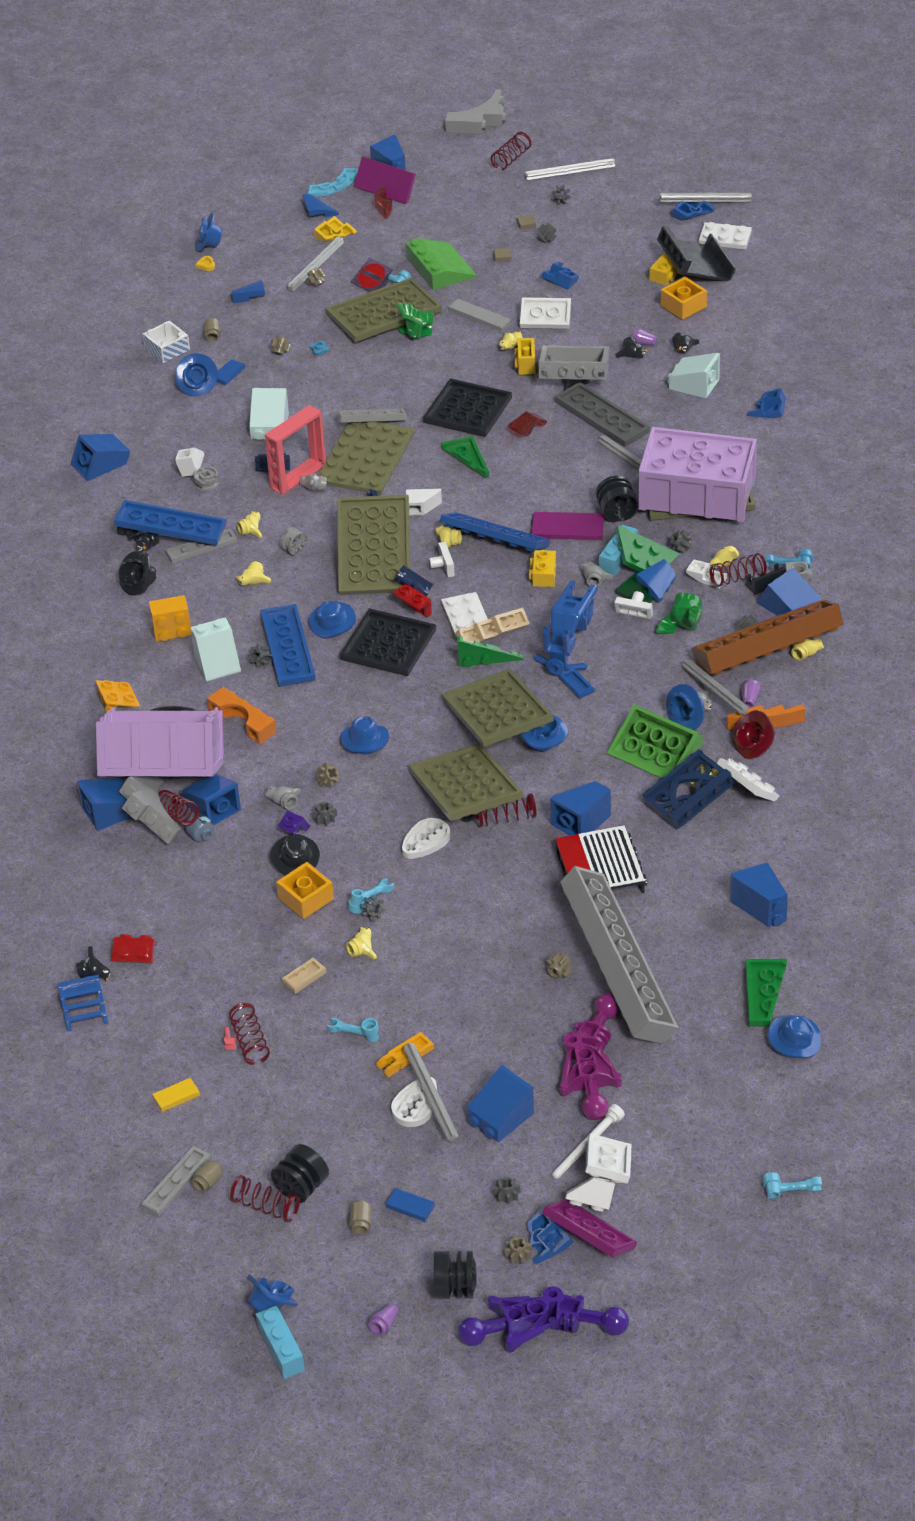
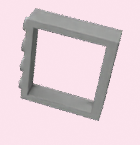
[539,345,609,380]

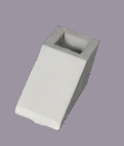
[175,448,204,477]
[406,489,442,515]
[566,1176,615,1212]

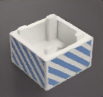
[143,321,190,363]

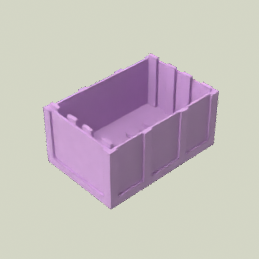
[639,427,757,522]
[96,707,224,776]

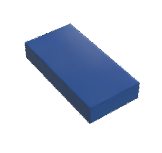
[216,359,245,385]
[558,668,595,699]
[386,1188,435,1222]

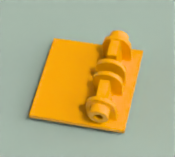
[95,680,140,712]

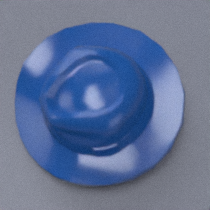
[195,212,223,252]
[175,353,218,396]
[309,601,356,639]
[666,684,705,730]
[520,715,568,752]
[341,716,389,755]
[768,1015,821,1058]
[247,1274,298,1312]

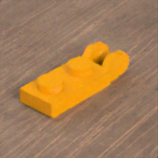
[376,1032,434,1077]

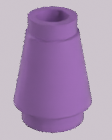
[632,328,657,346]
[742,679,761,707]
[369,1304,399,1336]

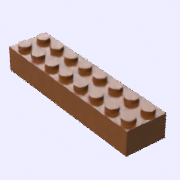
[692,599,844,675]

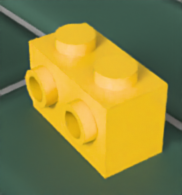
[650,252,679,286]
[515,338,536,375]
[529,550,556,587]

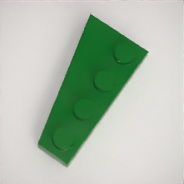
[746,959,787,1027]

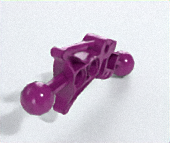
[559,993,622,1120]

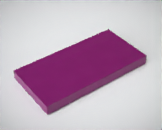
[354,156,416,204]
[532,512,605,540]
[542,1199,638,1257]

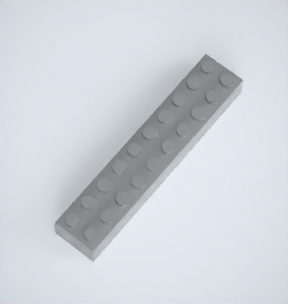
[560,866,679,1043]

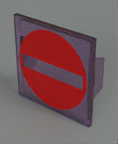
[351,257,393,292]

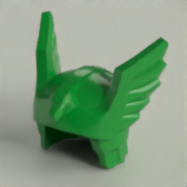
[396,302,434,339]
[656,592,702,634]

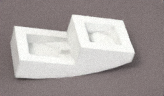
[686,560,727,588]

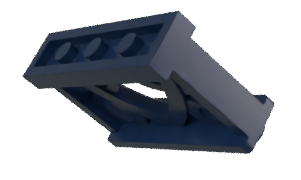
[643,749,734,830]

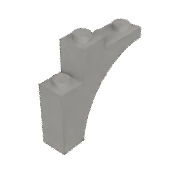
[445,89,506,134]
[119,776,182,844]

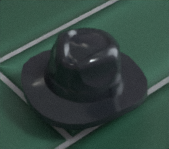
[118,551,157,595]
[270,834,320,876]

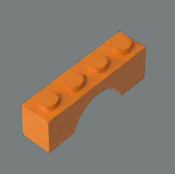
[207,687,276,744]

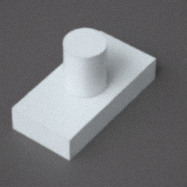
[429,542,455,577]
[615,591,653,619]

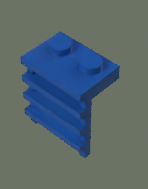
[58,975,108,1031]

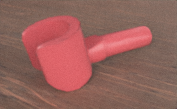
[224,1027,237,1050]

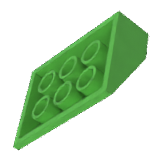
[405,238,477,290]
[607,704,704,778]

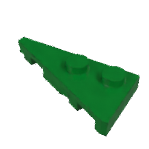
[441,436,489,478]
[457,636,523,667]

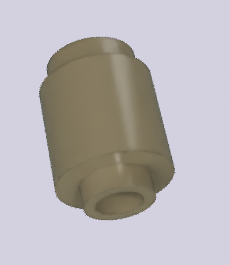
[204,318,221,341]
[191,1161,223,1193]
[349,1200,372,1234]

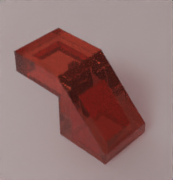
[374,188,393,219]
[508,411,547,436]

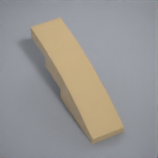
[455,608,530,643]

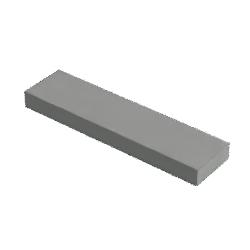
[449,299,511,332]
[337,408,407,422]
[165,528,238,563]
[141,1146,211,1216]

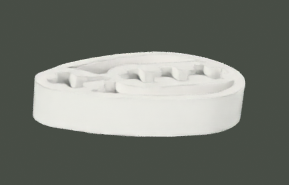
[402,818,450,859]
[391,1077,437,1127]

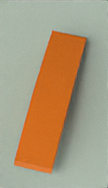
[726,704,805,730]

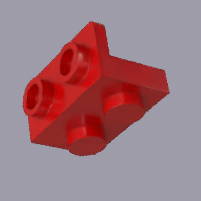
[393,583,432,618]
[111,934,157,964]

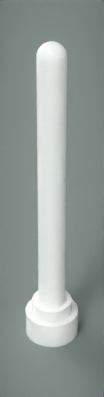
[552,1104,625,1179]

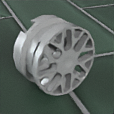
[194,466,219,491]
[280,527,308,556]

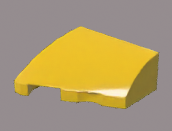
[313,216,357,242]

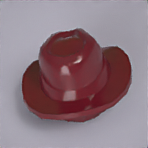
[733,710,775,759]

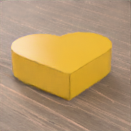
[195,256,215,271]

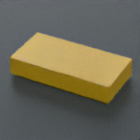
[152,1078,200,1112]

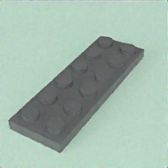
[555,382,650,446]

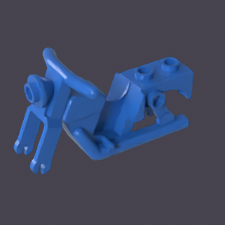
[534,581,598,675]

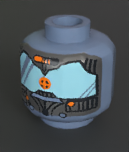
[185,813,214,842]

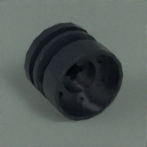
[596,475,639,523]
[270,1144,329,1203]
[434,1250,477,1299]

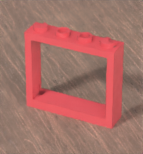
[265,405,326,495]

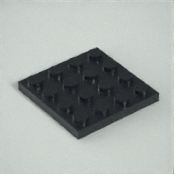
[423,378,512,437]
[340,608,437,676]

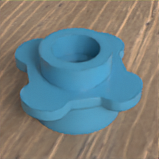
[310,341,329,355]

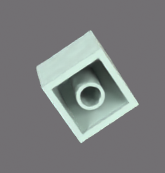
[667,353,720,398]
[250,388,289,440]
[190,617,241,682]

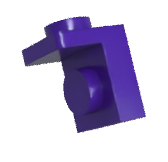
[278,810,310,834]

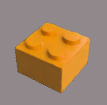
[661,277,707,320]
[149,595,191,641]
[276,862,334,919]

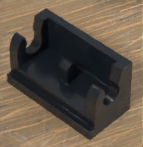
[745,563,786,595]

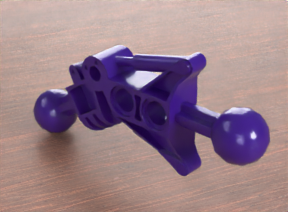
[458,1286,629,1353]

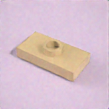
[282,958,327,994]

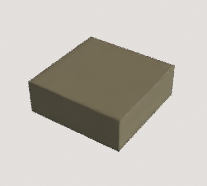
[517,215,536,229]
[494,248,511,262]

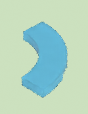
[308,168,358,197]

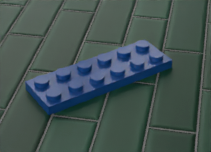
[114,500,226,545]
[440,512,551,551]
[260,604,316,687]

